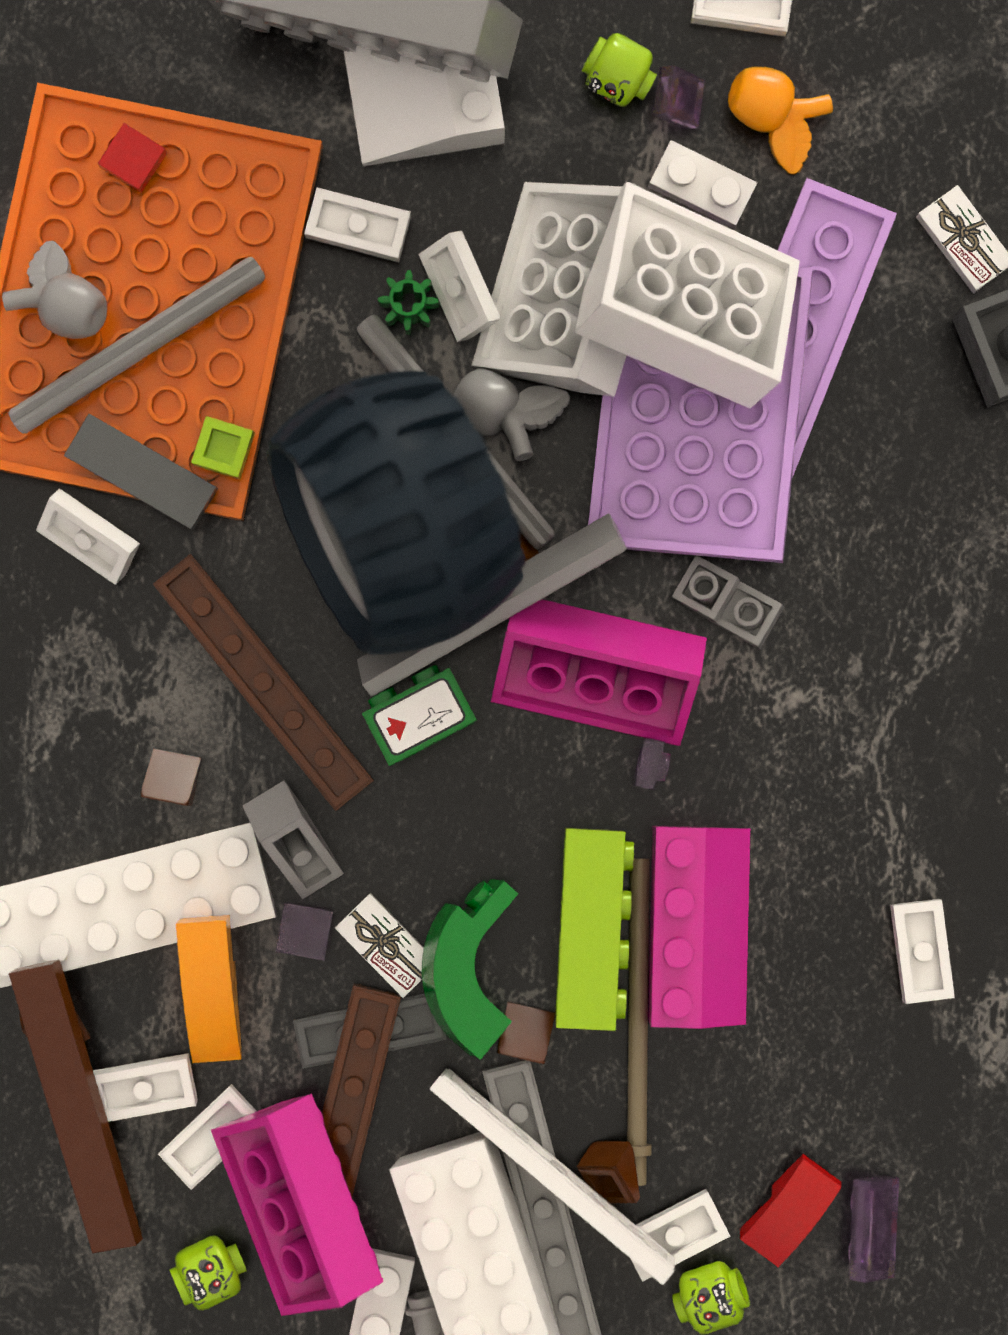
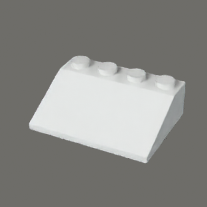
[344,45,505,166]
[472,182,626,397]
[574,182,800,409]

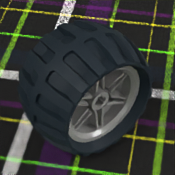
[267,371,525,655]

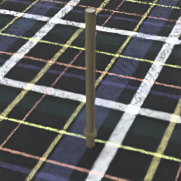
[627,858,652,1186]

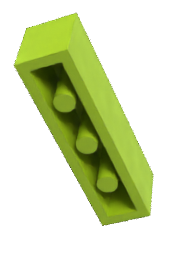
[555,828,634,1031]

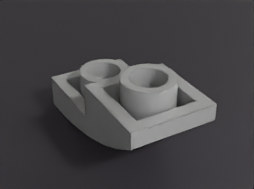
[672,556,784,649]

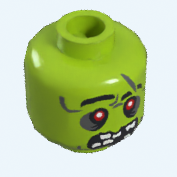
[582,33,657,107]
[169,1235,247,1311]
[673,1261,750,1335]

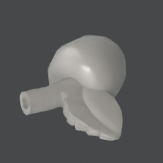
[2,241,108,339]
[454,368,570,461]

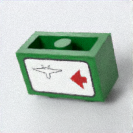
[362,665,477,766]

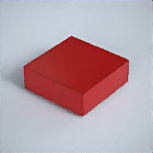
[97,123,167,193]

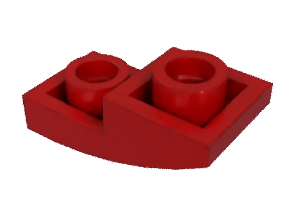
[740,1154,842,1267]

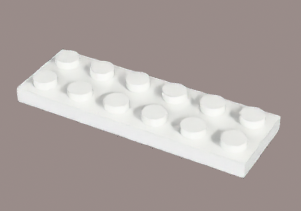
[0,823,277,988]

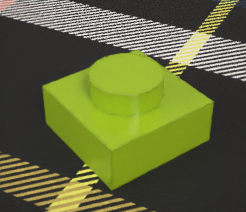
[191,416,255,480]

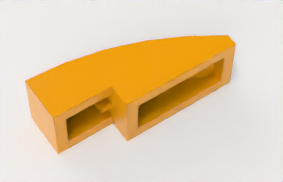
[176,915,242,1063]

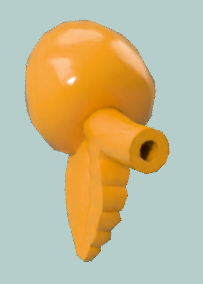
[728,67,833,175]

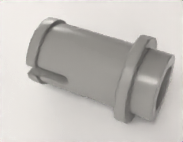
[405,1290,444,1335]

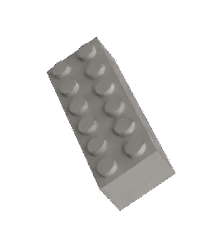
[213,0,523,83]

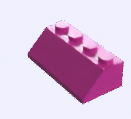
[491,599,707,746]
[648,826,750,1029]
[211,1094,384,1316]

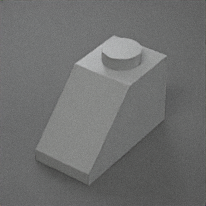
[243,780,344,900]

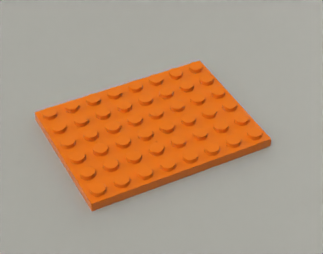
[0,83,323,521]

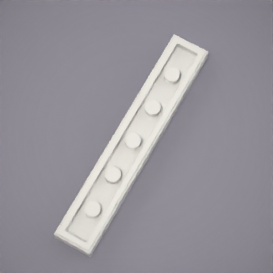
[429,1069,675,1285]

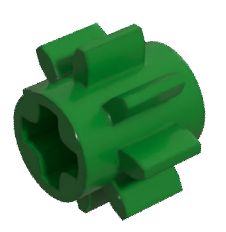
[378,270,439,335]

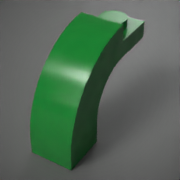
[422,879,518,1060]

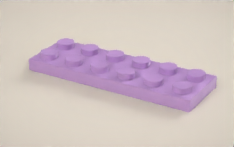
[778,178,897,478]

